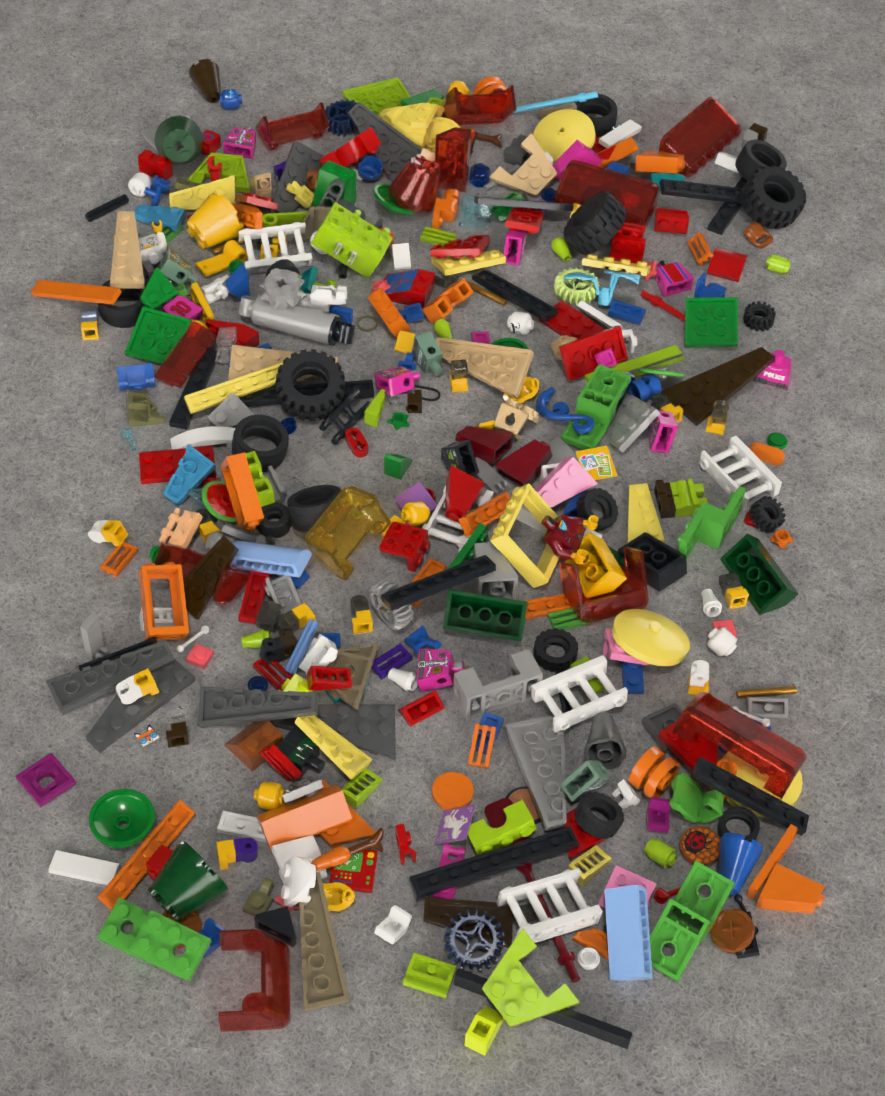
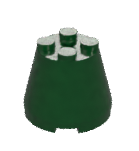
[155,115,203,165]
[147,841,228,922]

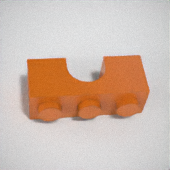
[422,278,473,324]
[367,287,412,338]

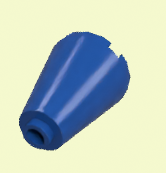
[718,833,763,897]

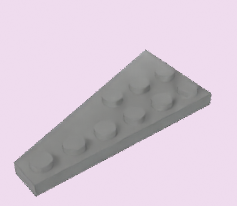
[505,715,567,831]

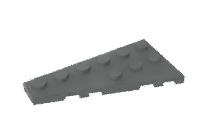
[268,140,324,213]
[271,704,396,760]

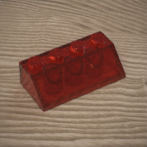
[434,127,471,192]

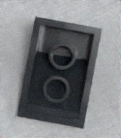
[618,532,687,592]

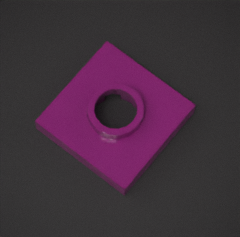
[16,753,76,808]

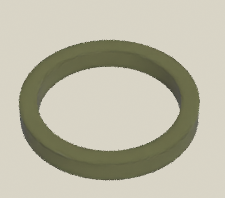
[357,315,378,332]

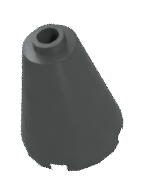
[584,712,626,769]

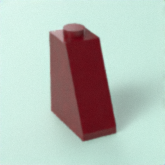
[455,426,513,465]
[495,439,553,486]

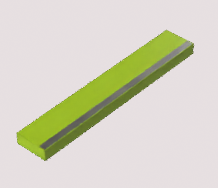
[585,345,684,382]

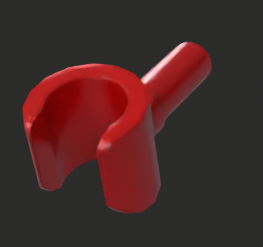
[653,887,681,905]

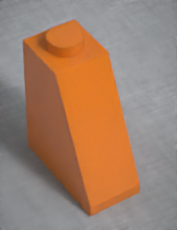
[635,150,685,174]
[756,863,826,913]

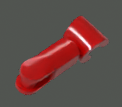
[207,156,223,182]

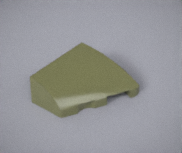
[126,391,165,426]

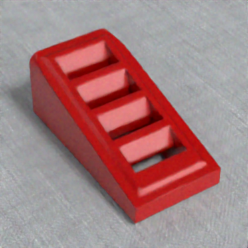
[307,666,352,691]

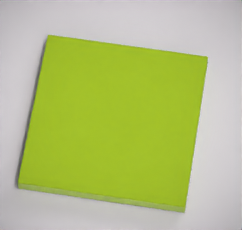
[342,77,411,115]

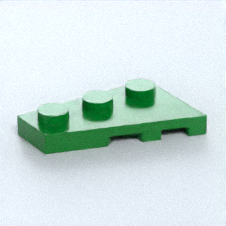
[448,523,489,569]

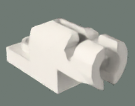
[298,285,347,312]

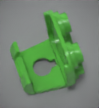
[670,772,724,825]

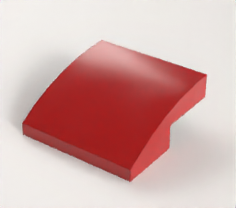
[707,248,748,282]

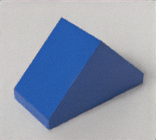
[225,265,249,299]

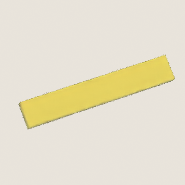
[184,362,283,414]

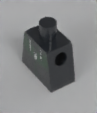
[277,726,325,776]

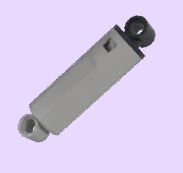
[238,295,355,346]

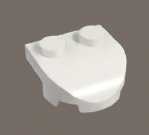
[299,634,338,679]
[281,856,316,907]

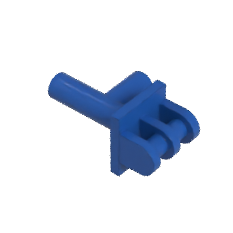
[144,174,171,206]
[404,625,441,654]

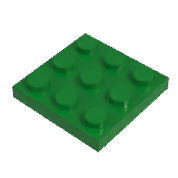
[685,297,738,347]
[124,307,193,369]

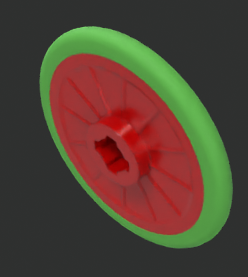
[202,481,237,523]

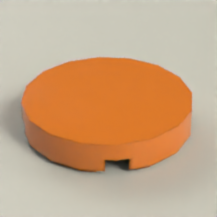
[432,772,474,810]

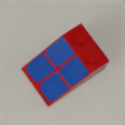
[384,269,435,309]

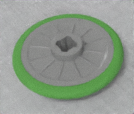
[638,367,684,378]

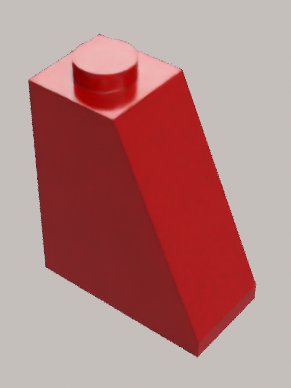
[445,466,485,523]

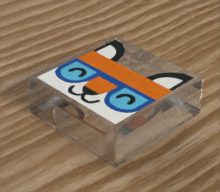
[132,724,162,752]

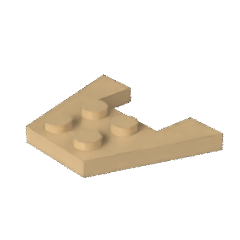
[489,133,557,198]

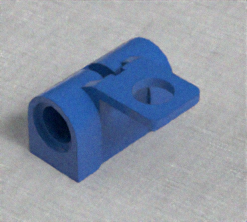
[694,272,727,298]
[116,363,155,390]

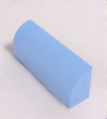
[230,541,312,578]
[604,884,653,981]

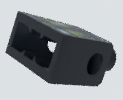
[441,440,479,476]

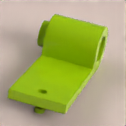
[262,212,307,240]

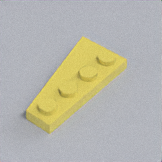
[294,715,373,780]

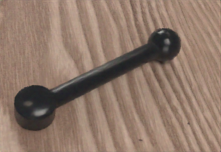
[734,894,759,935]

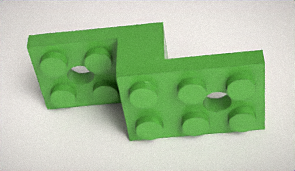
[561,364,632,450]
[676,486,746,559]
[650,861,736,981]
[97,897,212,982]

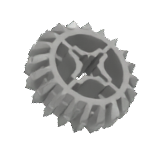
[369,578,414,630]

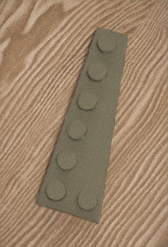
[299,872,349,1012]

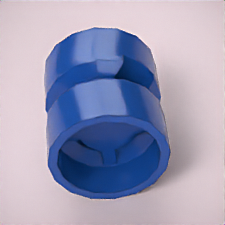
[628,373,661,401]

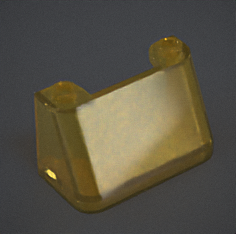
[305,486,391,580]

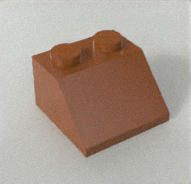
[225,721,283,771]

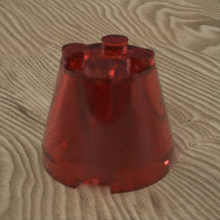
[388,154,441,213]

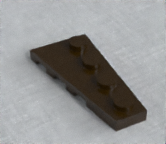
[423,897,513,948]

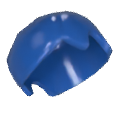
[358,156,383,181]

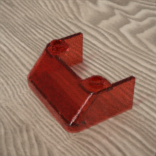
[444,85,516,125]
[255,102,330,150]
[154,543,250,605]
[560,547,649,623]
[219,929,291,1032]

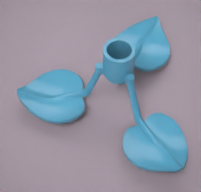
[564,269,641,306]

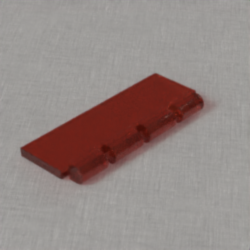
[154,321,216,388]

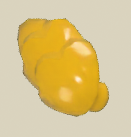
[503,377,540,404]
[323,882,355,913]

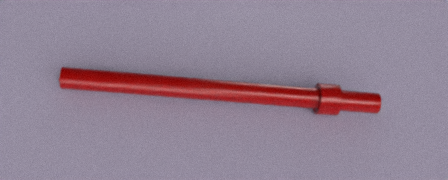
[641,290,686,322]

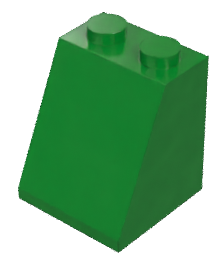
[312,160,356,206]

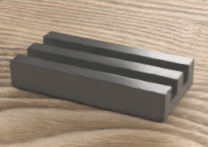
[215,519,257,543]

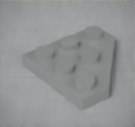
[610,395,660,453]

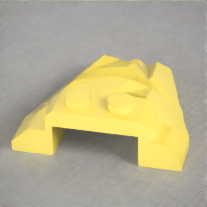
[378,103,445,149]

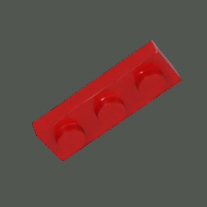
[238,571,270,624]

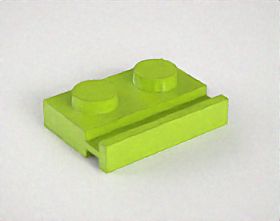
[403,952,457,999]

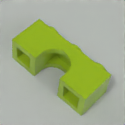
[245,451,275,507]
[467,799,537,855]

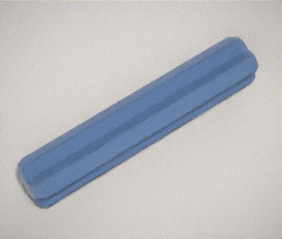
[285,619,319,675]

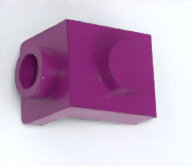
[646,797,671,833]

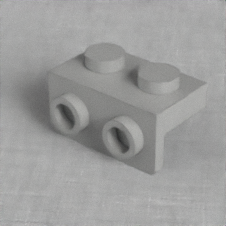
[264,575,302,618]

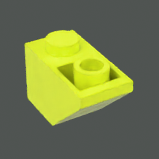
[464,1005,504,1056]

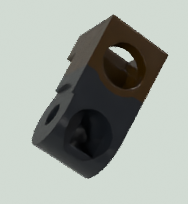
[259,630,298,662]

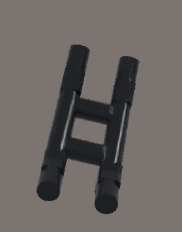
[319,388,371,445]

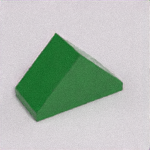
[384,453,413,480]

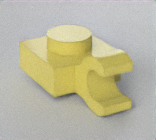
[286,181,314,209]

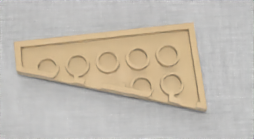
[436,337,534,399]
[228,345,338,382]

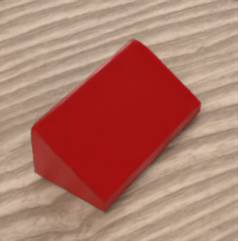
[398,690,445,727]

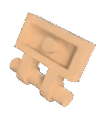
[159,508,203,550]

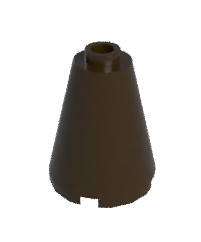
[189,59,221,103]

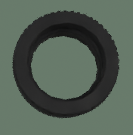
[573,93,617,137]
[735,139,787,181]
[98,280,146,328]
[232,414,289,472]
[287,485,347,532]

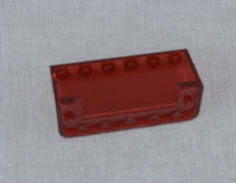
[659,96,742,178]
[553,160,659,230]
[672,692,807,799]

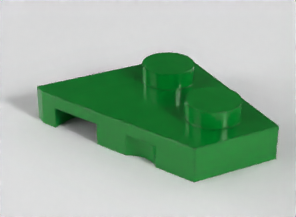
[140,267,179,310]

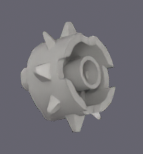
[259,268,306,310]

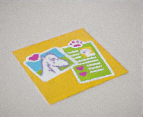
[575,446,618,480]

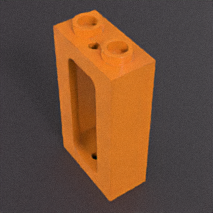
[221,452,264,531]
[138,562,189,640]

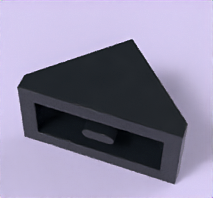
[254,906,296,948]

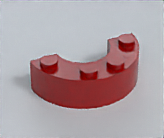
[319,127,381,168]

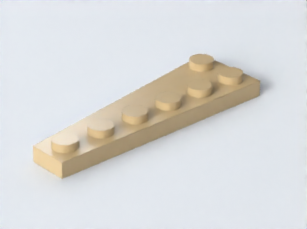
[110,211,145,289]

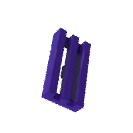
[372,644,413,680]

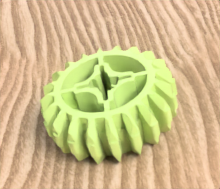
[554,267,600,306]

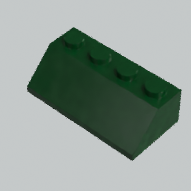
[720,533,799,615]
[443,589,528,641]

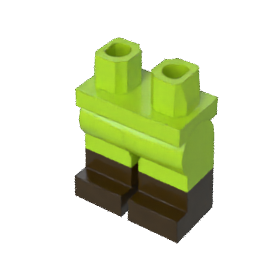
[654,479,708,519]

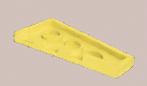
[169,176,236,210]
[431,250,506,276]
[582,254,651,276]
[627,483,665,543]

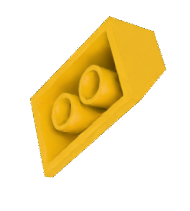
[565,532,627,598]

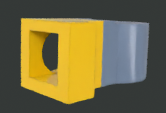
[81,310,99,340]

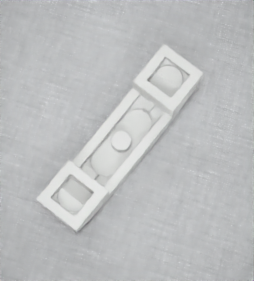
[170,426,245,449]

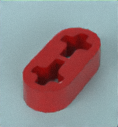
[345,428,369,458]

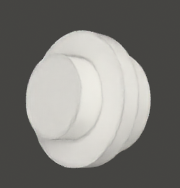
[577,947,600,970]

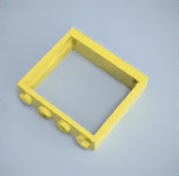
[490,484,559,588]

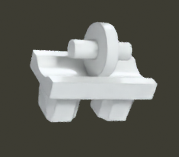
[201,275,230,304]

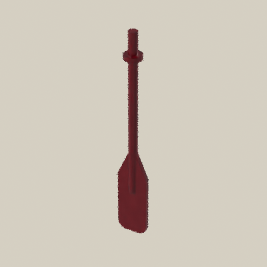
[484,798,580,983]

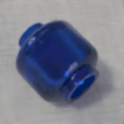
[469,163,491,188]

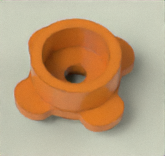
[770,529,793,549]

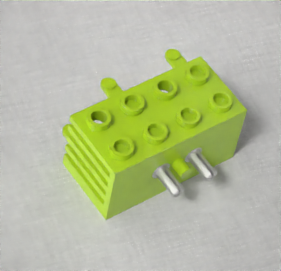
[311,202,393,278]

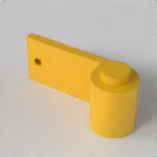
[195,240,248,277]

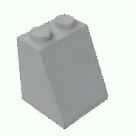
[473,542,518,600]

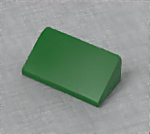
[489,192,524,221]

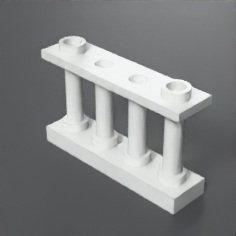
[238,222,312,274]
[699,436,782,511]
[422,485,494,553]
[531,655,628,733]
[496,868,602,943]

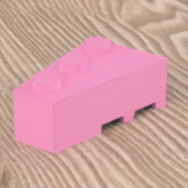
[534,456,598,508]

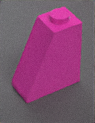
[552,139,602,182]

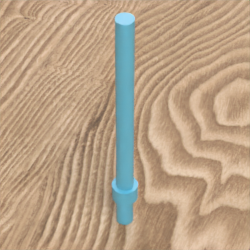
[507,91,598,114]

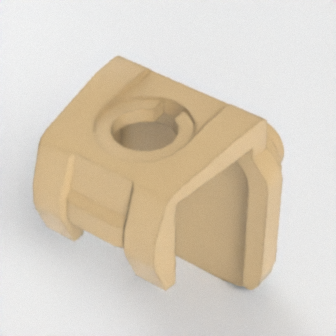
[495,398,539,440]

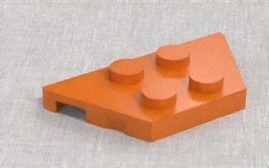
[317,779,376,848]

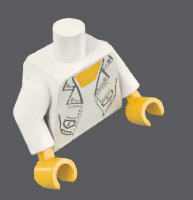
[113,220,167,266]

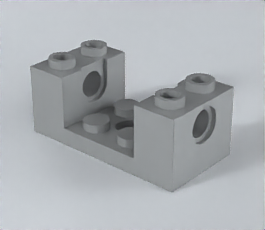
[453,649,543,722]

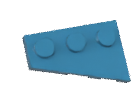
[134,204,186,232]
[163,444,216,507]

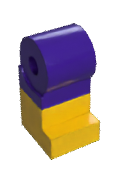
[216,838,258,870]

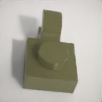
[242,877,274,917]

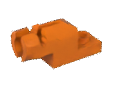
[432,189,459,229]

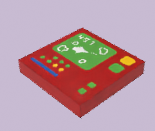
[329,846,378,893]

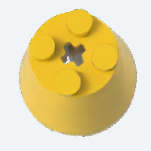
[186,191,244,250]

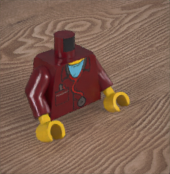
[541,514,599,564]

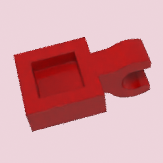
[395,824,416,865]

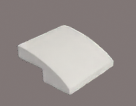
[272,835,328,884]

